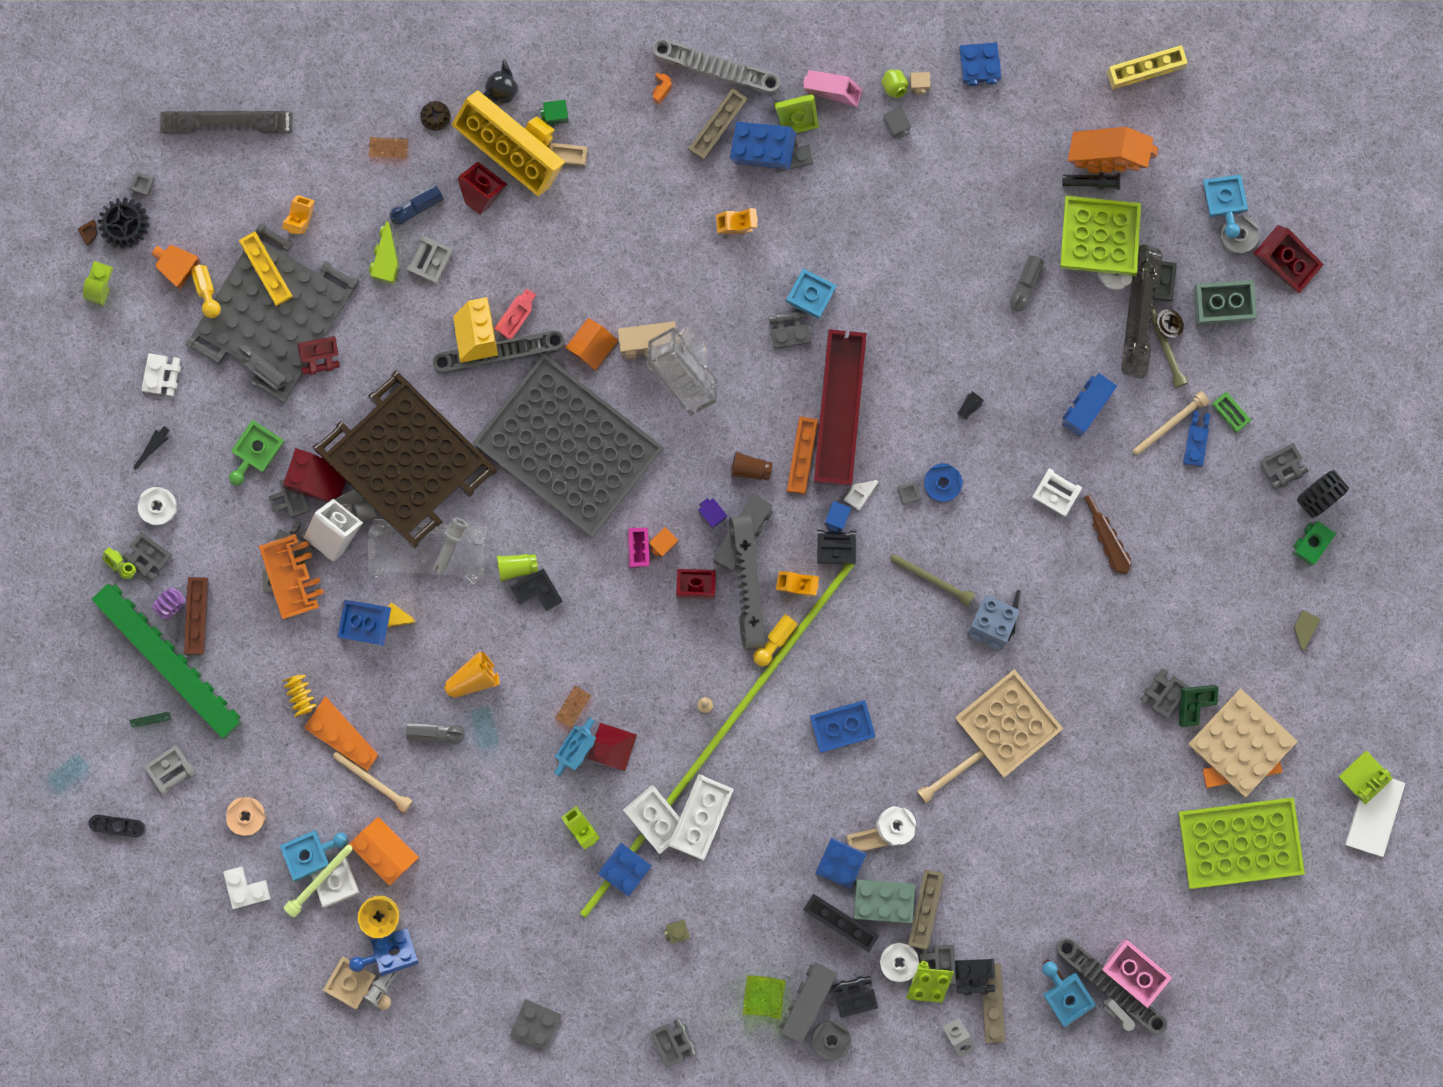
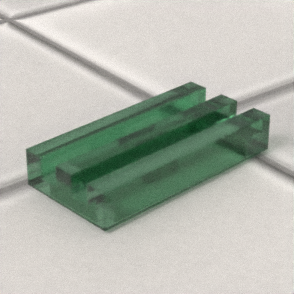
[129,712,172,728]

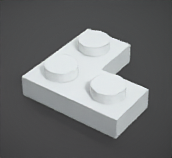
[223,866,271,909]

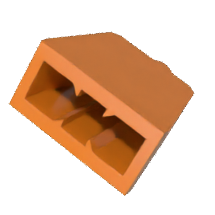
[151,244,201,289]

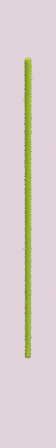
[580,564,854,918]

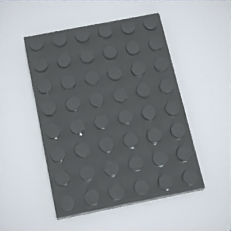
[473,354,664,538]

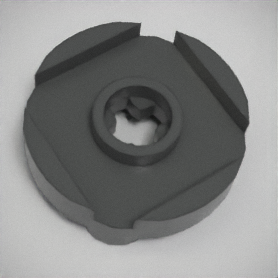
[812,1021,851,1060]

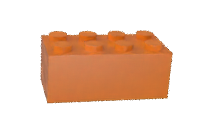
[1068,127,1159,174]

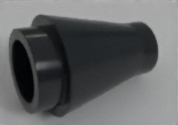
[957,391,984,420]

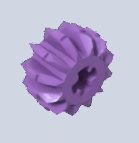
[152,587,186,620]

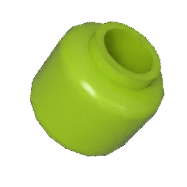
[881,69,909,98]

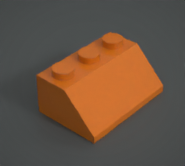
[348,817,419,886]

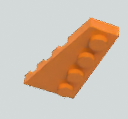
[304,696,379,771]

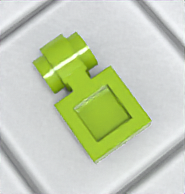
[102,547,136,580]

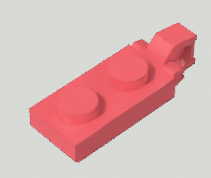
[494,289,536,339]

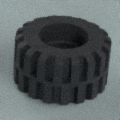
[1296,470,1349,518]

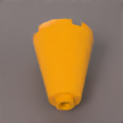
[444,651,500,698]

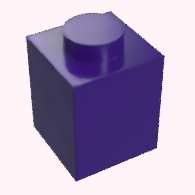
[698,498,727,529]

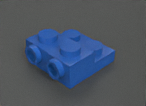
[959,42,1001,86]

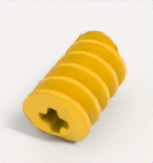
[282,675,316,717]

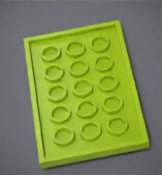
[1178,797,1305,889]

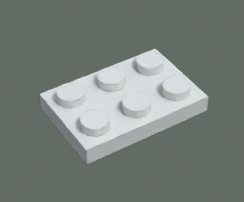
[623,785,680,854]

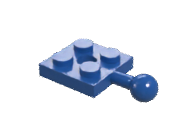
[349,928,419,976]

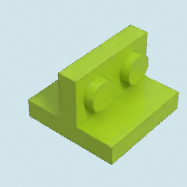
[774,94,819,133]

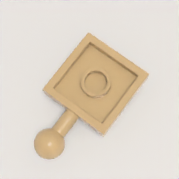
[323,956,391,1010]

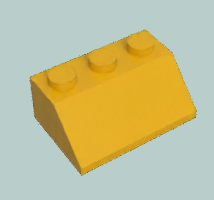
[453,297,498,363]

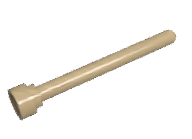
[1133,391,1210,455]
[698,697,713,713]
[917,750,985,804]
[333,752,413,813]

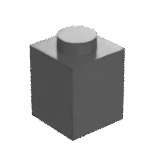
[883,106,911,138]

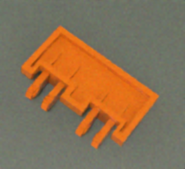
[258,534,324,619]

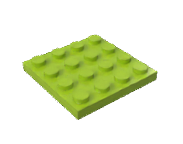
[1060,196,1141,276]

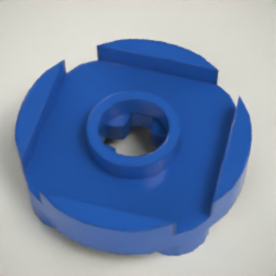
[924,463,963,502]

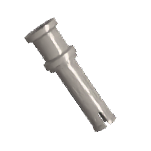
[432,518,468,574]
[362,951,399,1007]

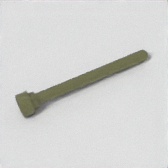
[1145,301,1189,388]
[890,554,975,607]

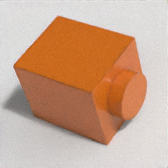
[649,527,679,558]

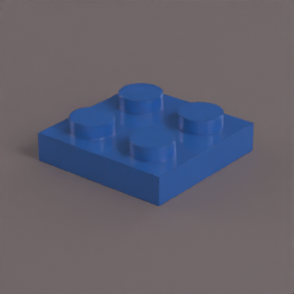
[815,837,867,889]
[598,843,652,897]

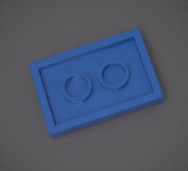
[337,600,391,646]
[810,700,876,753]

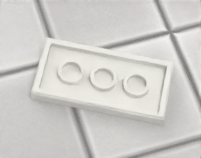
[668,774,734,861]
[1345,779,1405,857]

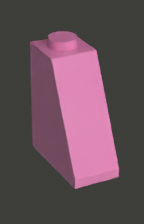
[803,70,862,107]

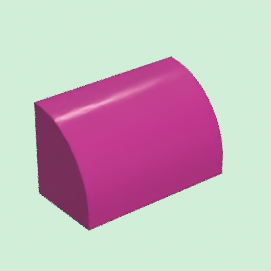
[627,528,649,568]

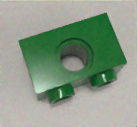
[1293,520,1336,566]

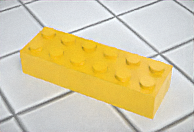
[451,90,565,197]

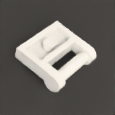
[1032,468,1082,517]

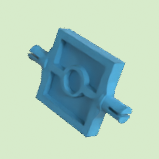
[553,717,596,777]

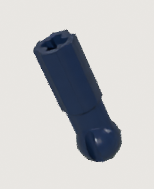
[390,184,444,225]

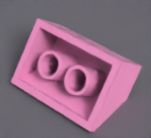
[1102,939,1172,1008]

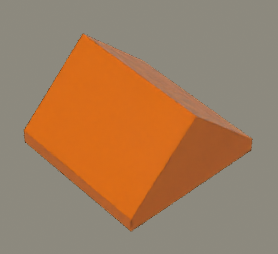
[565,318,618,371]

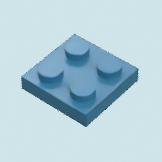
[786,269,837,319]

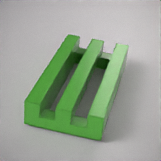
[1211,391,1251,433]

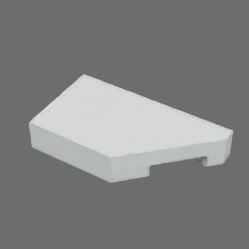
[843,480,879,511]

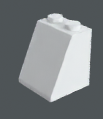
[304,499,363,562]

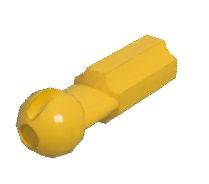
[191,265,221,318]
[753,614,798,667]

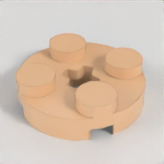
[226,797,266,836]

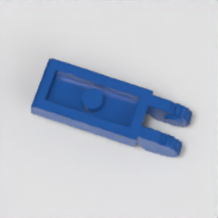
[1183,411,1210,467]

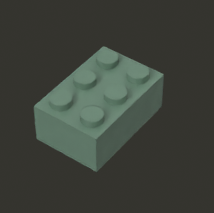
[1193,280,1257,326]
[853,879,915,923]

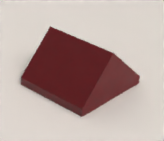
[676,569,716,600]

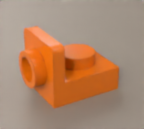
[652,72,673,105]

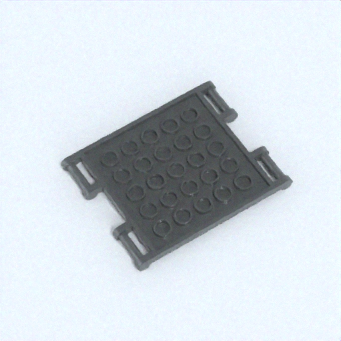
[186,223,359,404]

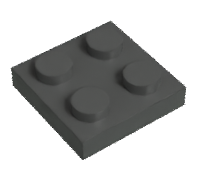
[510,999,561,1051]

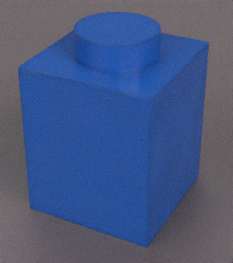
[825,501,851,532]

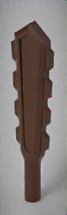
[1084,494,1131,574]

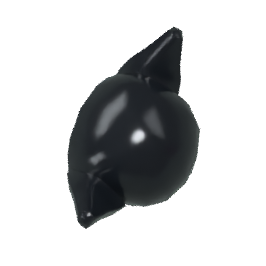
[482,59,518,103]

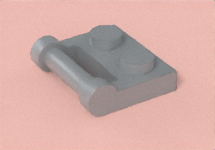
[406,235,453,284]
[144,745,196,795]
[1102,997,1135,1031]

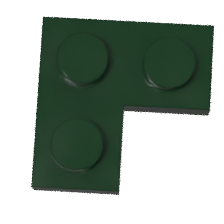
[1179,684,1219,727]

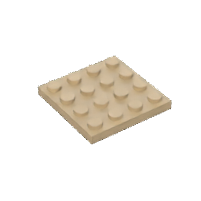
[955,669,1063,778]
[1188,688,1298,798]

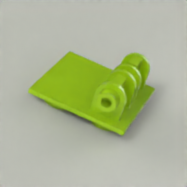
[1338,750,1393,805]
[906,961,954,1003]

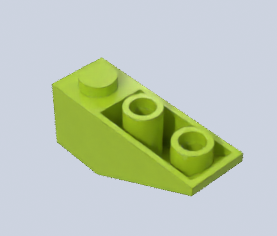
[369,221,399,285]

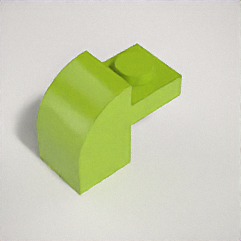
[83,261,113,306]
[561,805,600,850]

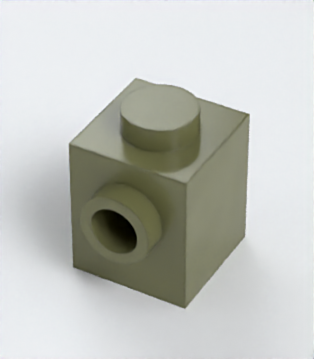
[663,919,690,944]

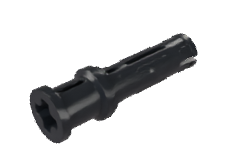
[1062,172,1121,190]

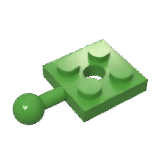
[229,420,285,486]

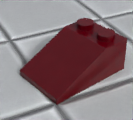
[1253,225,1324,293]
[282,448,346,503]

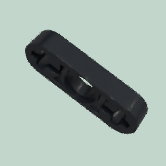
[89,815,146,837]

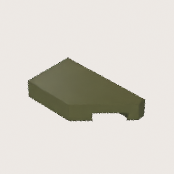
[1293,610,1320,651]

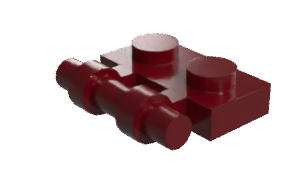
[297,336,340,376]

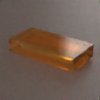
[369,137,408,159]
[555,685,592,728]

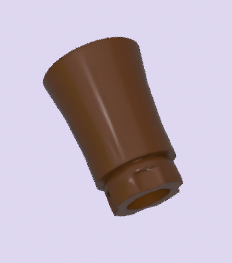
[730,451,773,481]

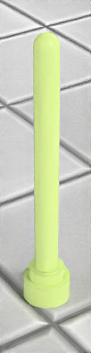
[284,845,353,917]

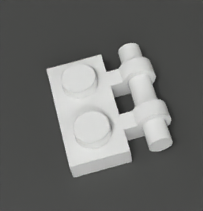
[141,353,181,396]

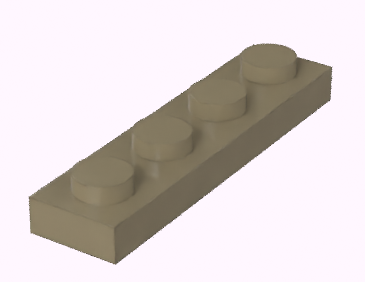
[688,88,748,161]
[908,869,945,950]
[982,963,1005,1043]

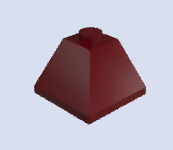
[458,161,507,215]
[588,723,637,771]

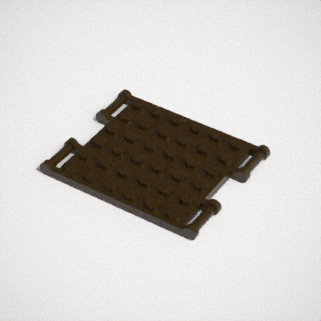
[312,370,497,549]

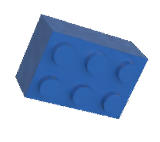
[730,121,796,170]
[1062,373,1117,437]

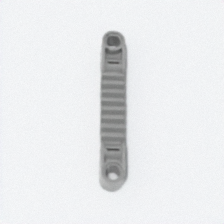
[653,39,780,96]

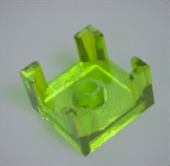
[742,974,786,1019]

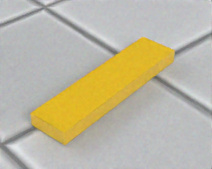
[239,231,293,307]

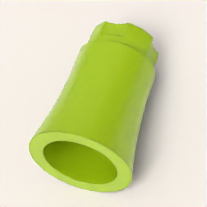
[496,554,538,582]

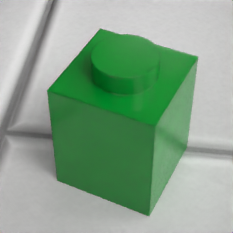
[540,99,569,125]

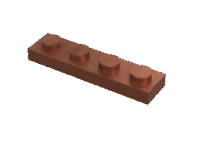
[184,577,208,655]

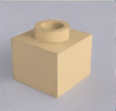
[910,72,930,95]

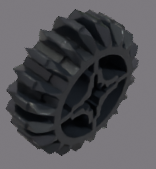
[98,197,150,249]

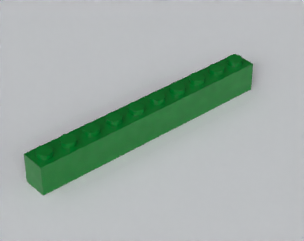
[91,583,242,739]

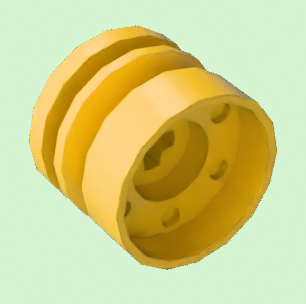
[358,895,399,938]

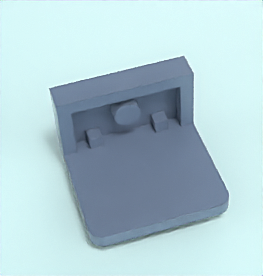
[966,595,1019,651]

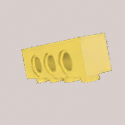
[1107,45,1188,90]

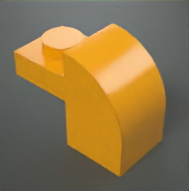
[282,195,315,234]
[716,208,758,234]
[775,571,819,596]

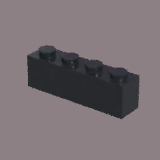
[803,893,879,952]

